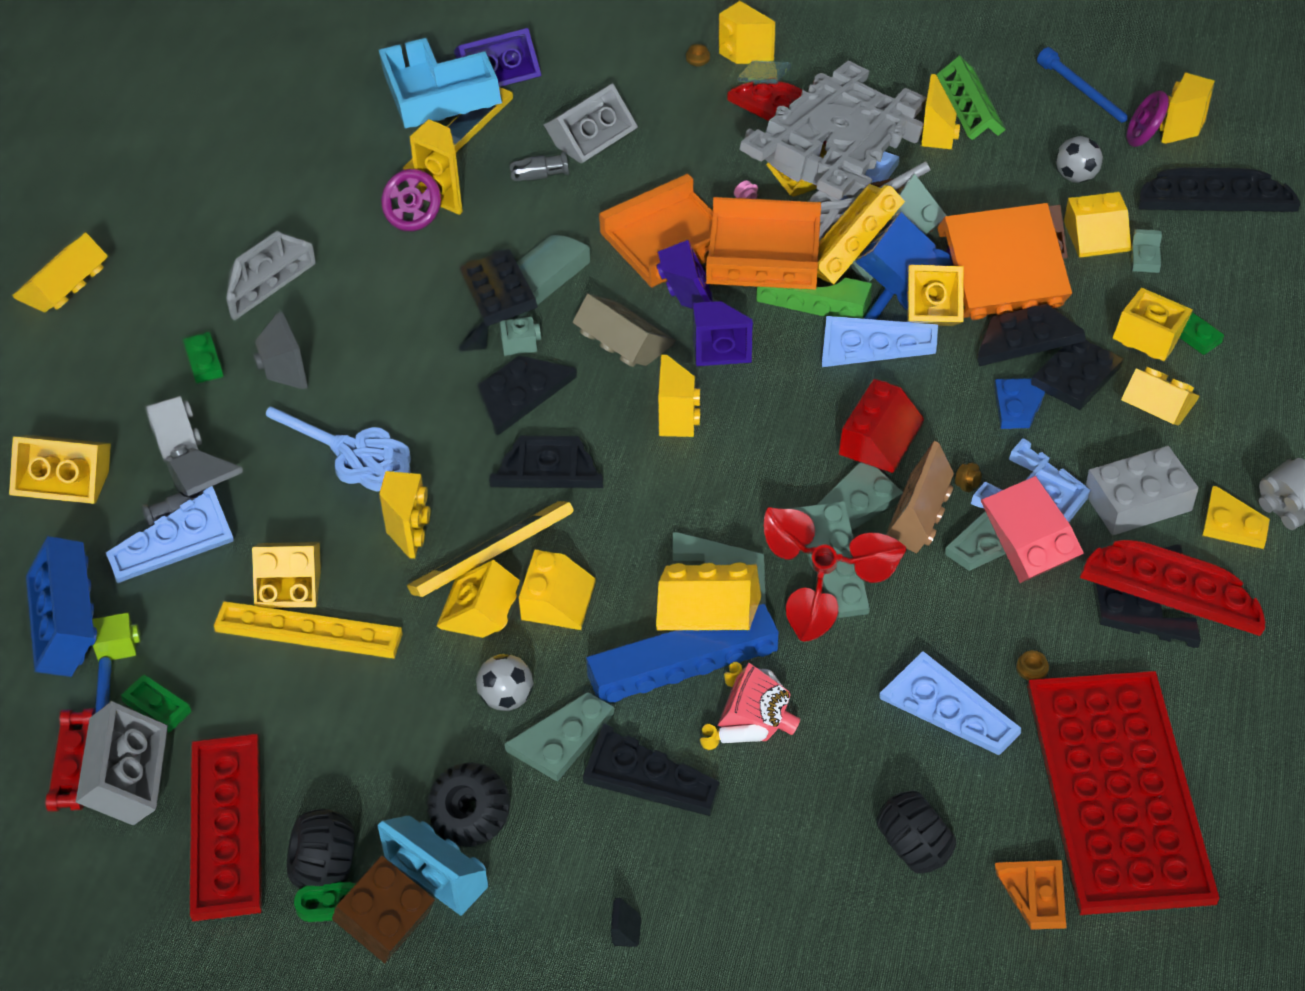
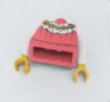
[700,662,800,750]

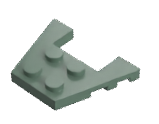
[673,532,766,631]

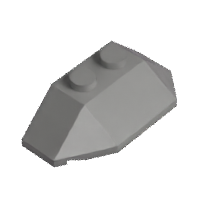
[226,231,316,320]

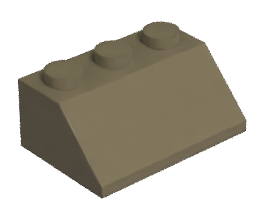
[572,294,676,367]

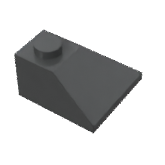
[253,312,308,389]
[164,446,243,496]

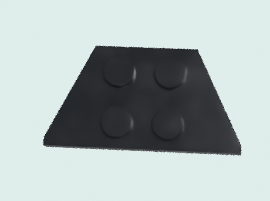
[977,304,1086,366]
[478,356,577,435]
[489,436,603,488]

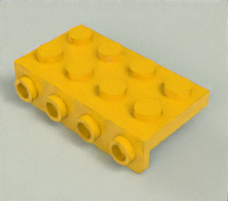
[817,184,905,284]

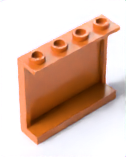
[599,174,713,288]
[706,197,821,290]
[937,203,1072,320]

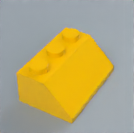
[410,119,463,215]
[12,232,108,313]
[9,435,111,504]
[656,562,761,630]

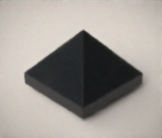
[458,321,488,352]

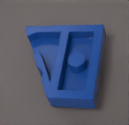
[994,379,1045,429]

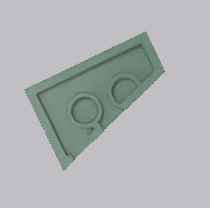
[504,692,614,782]

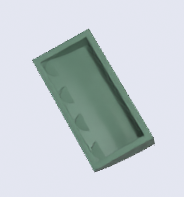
[512,235,590,319]

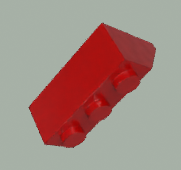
[839,379,924,473]

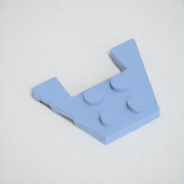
[971,438,1091,522]

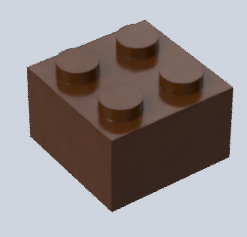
[332,856,435,964]

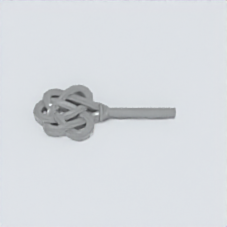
[809,161,931,241]

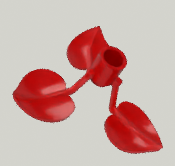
[764,507,906,642]

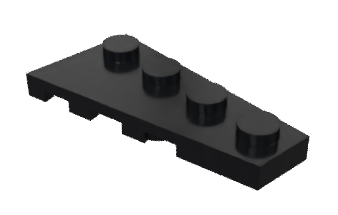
[583,724,720,816]

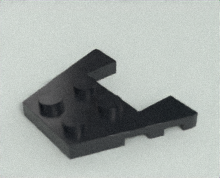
[1093,544,1201,648]

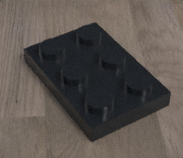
[1031,340,1124,410]

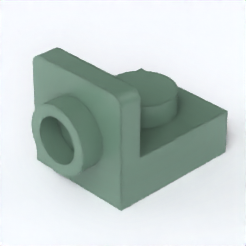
[1131,229,1162,273]

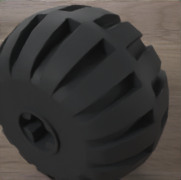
[427,762,510,847]
[876,790,957,874]
[287,809,355,889]

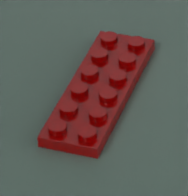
[190,734,262,922]

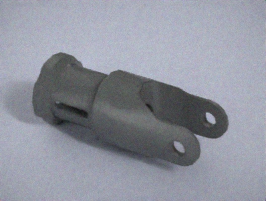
[510,152,569,181]
[141,489,205,528]

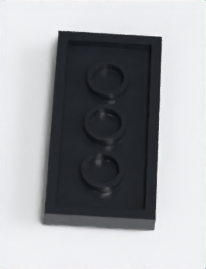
[459,249,538,327]

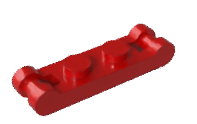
[46,708,95,812]

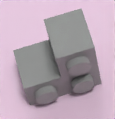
[145,396,202,462]

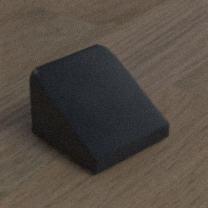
[611,898,641,947]

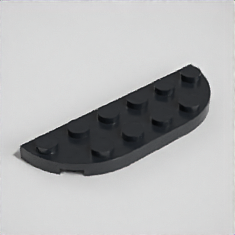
[1138,167,1300,212]

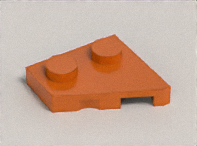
[995,860,1066,930]

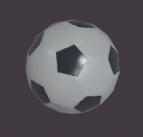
[1056,136,1103,183]
[476,654,533,711]

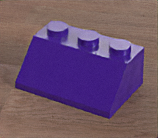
[454,28,542,87]

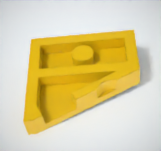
[1203,486,1270,549]

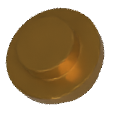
[686,44,710,67]
[955,463,982,492]
[1016,650,1049,680]

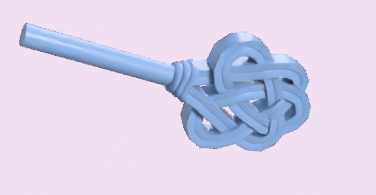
[266,406,411,492]

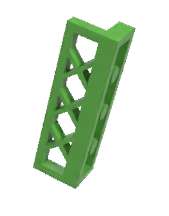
[937,55,1006,140]

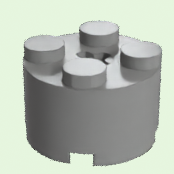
[1259,458,1305,530]

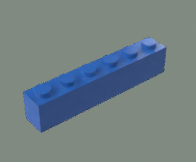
[586,604,779,703]

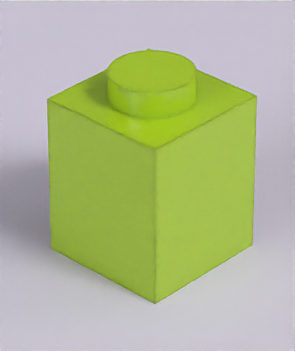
[92,613,141,662]

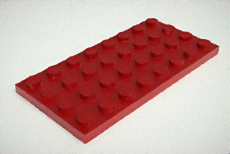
[1027,671,1219,915]

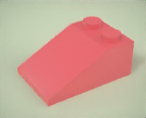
[981,476,1084,583]

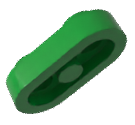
[294,882,356,922]

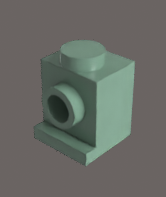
[499,317,541,356]

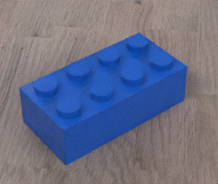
[26,536,97,677]

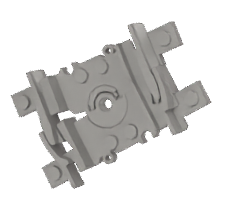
[739,60,927,200]

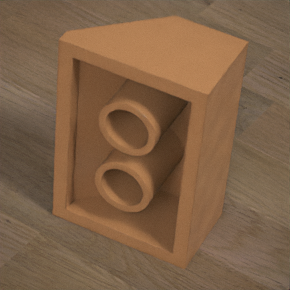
[886,441,954,554]

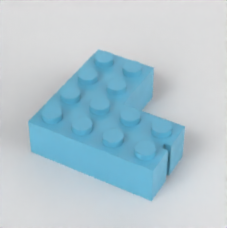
[379,38,502,128]

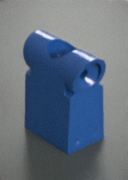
[855,212,953,311]

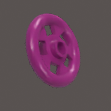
[1126,90,1169,147]
[381,169,441,231]

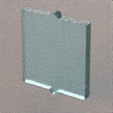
[738,60,791,84]

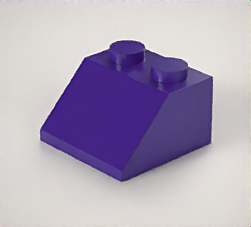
[657,240,714,309]
[693,301,753,366]

